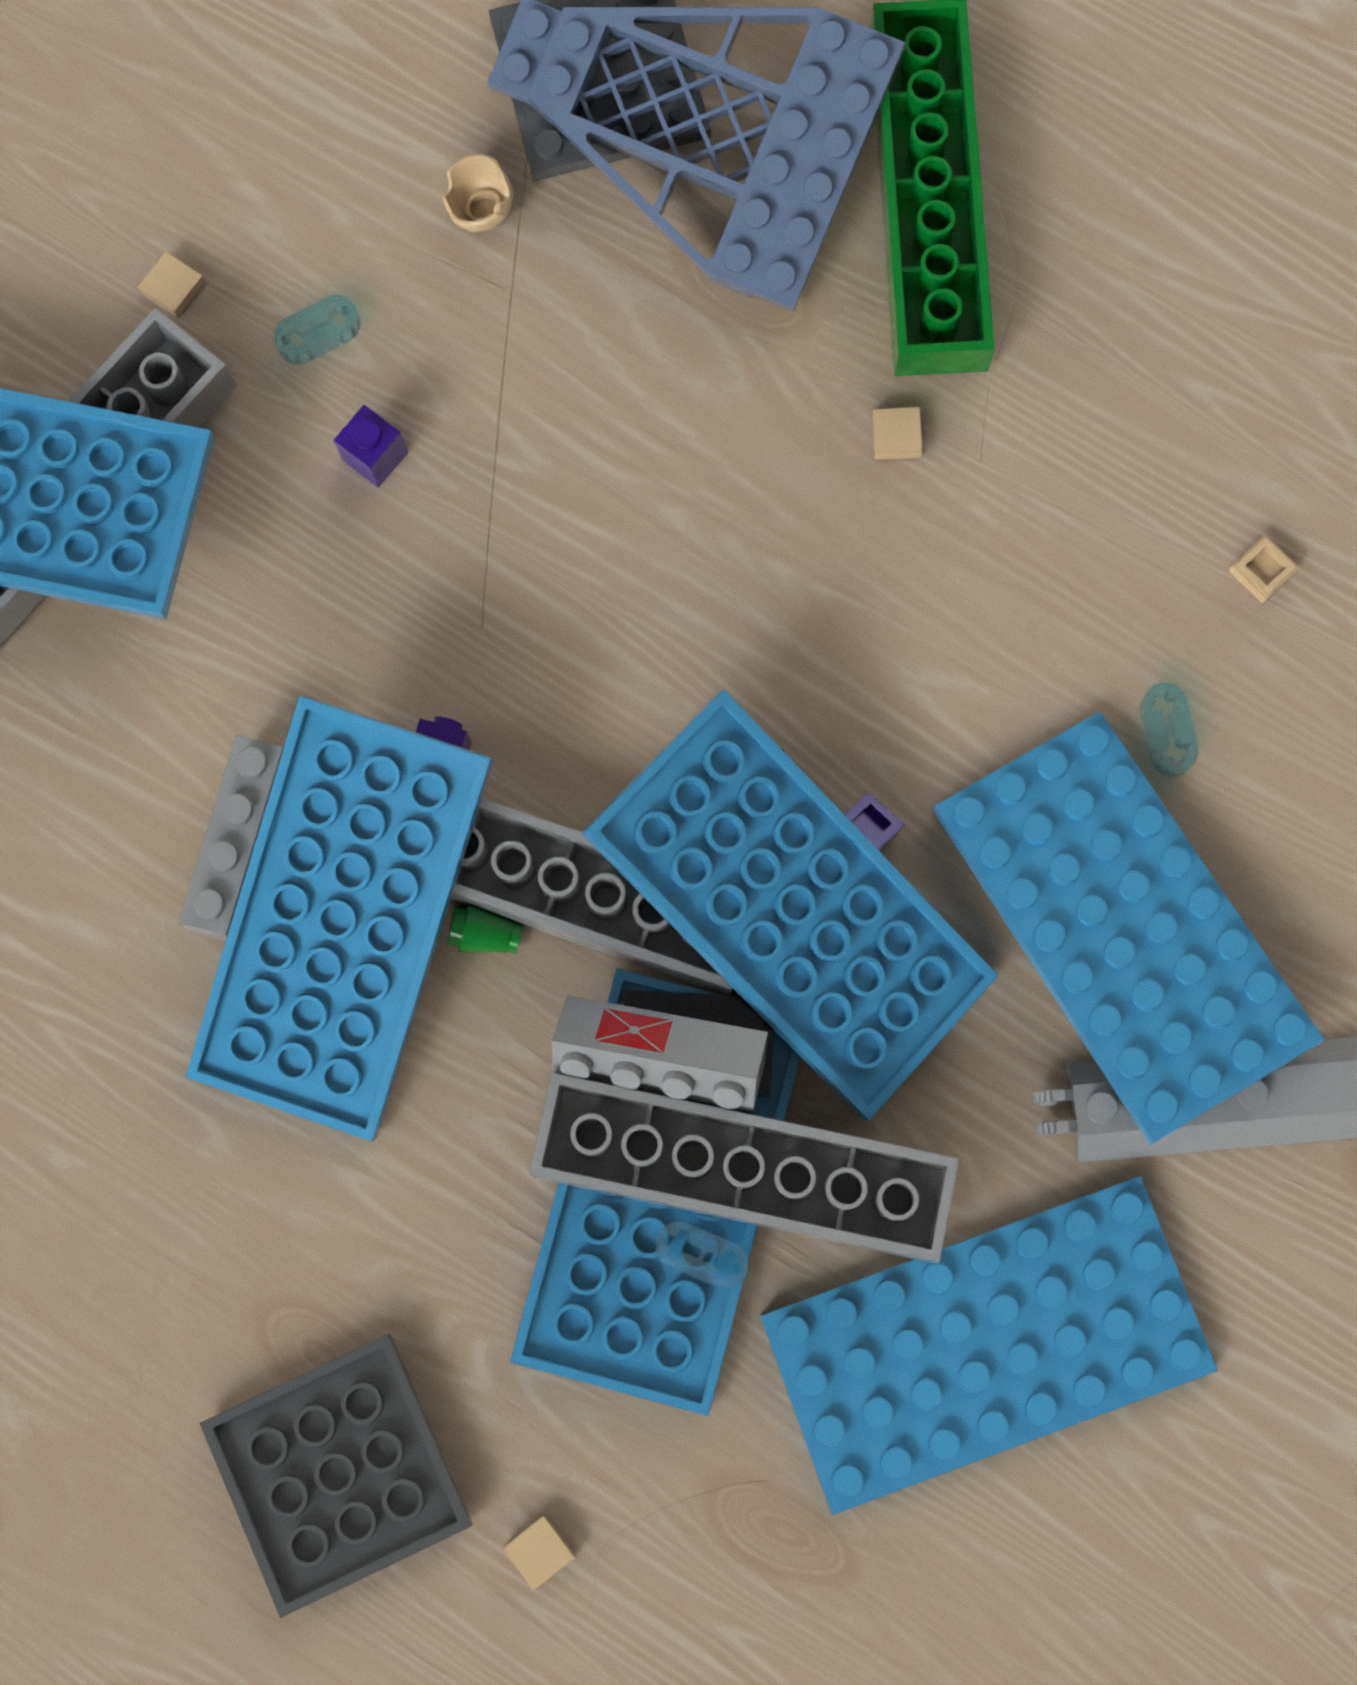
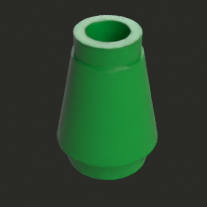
[447,904,522,953]

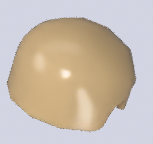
[442,153,514,233]

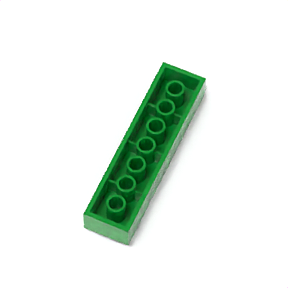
[870,0,995,377]

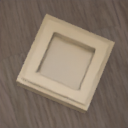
[138,251,206,318]
[871,407,923,460]
[1229,534,1300,604]
[502,1514,576,1591]

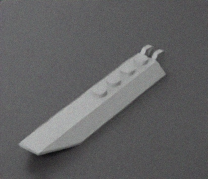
[1032,1037,1357,1163]

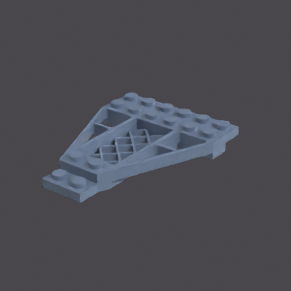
[487,0,905,312]

